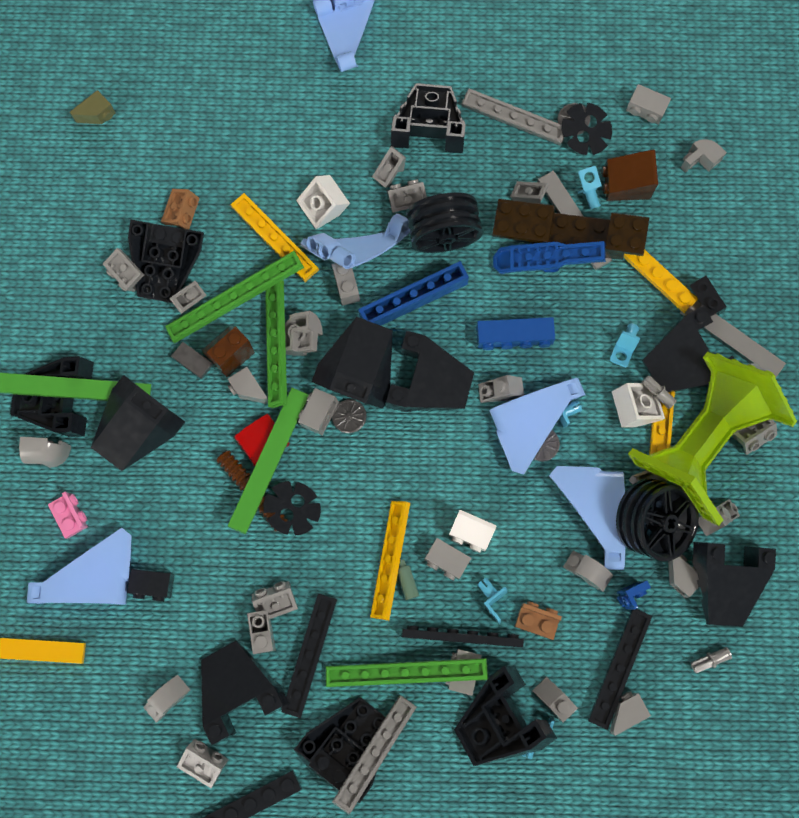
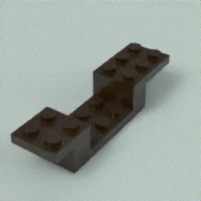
[492,199,650,260]

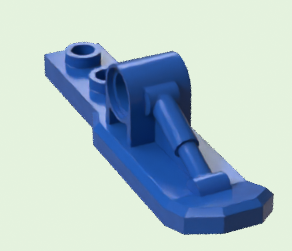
[493,241,606,274]

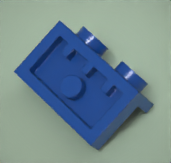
[617,580,651,610]

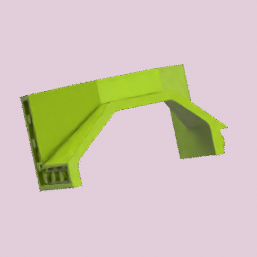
[628,351,797,526]

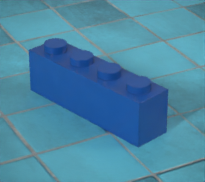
[477,317,555,350]

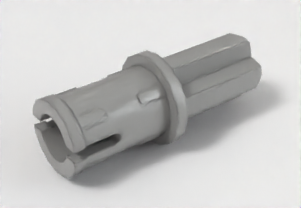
[642,376,677,409]
[691,647,732,673]

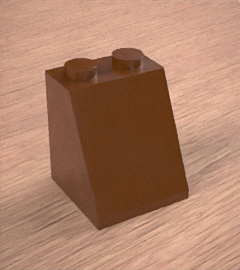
[601,150,658,201]
[202,326,255,377]

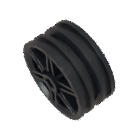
[406,192,483,253]
[616,479,699,561]

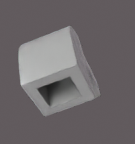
[681,139,727,173]
[563,551,613,592]
[143,675,190,723]

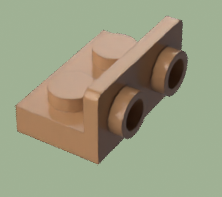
[161,189,199,230]
[515,601,562,640]

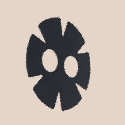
[562,103,612,155]
[263,481,321,535]

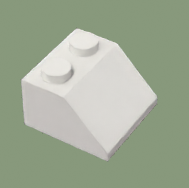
[296,175,350,229]
[612,383,665,428]
[449,510,497,553]

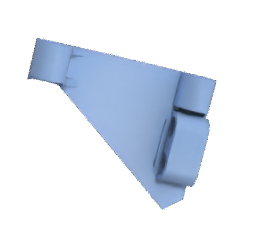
[313,0,375,72]
[300,214,410,269]
[490,378,586,475]
[549,466,625,570]
[26,528,132,605]

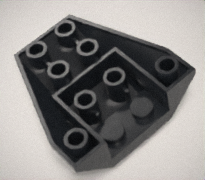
[128,220,204,303]
[311,317,393,409]
[91,375,185,471]
[294,697,385,803]

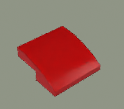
[234,413,290,466]

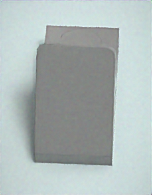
[372,146,406,188]
[510,181,548,204]
[169,280,207,314]

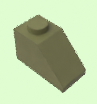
[70,90,116,124]

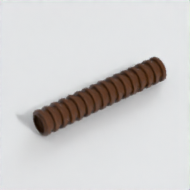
[216,450,289,532]

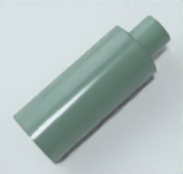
[398,559,419,600]

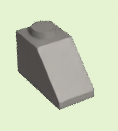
[228,367,268,404]
[532,677,578,723]
[610,691,651,736]

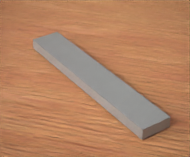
[462,88,564,146]
[537,170,612,271]
[680,301,786,377]
[332,695,417,814]

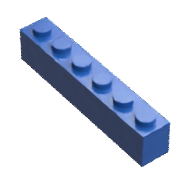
[358,261,469,326]

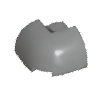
[285,311,323,356]
[19,437,71,468]

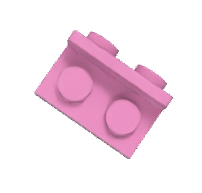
[48,491,88,539]

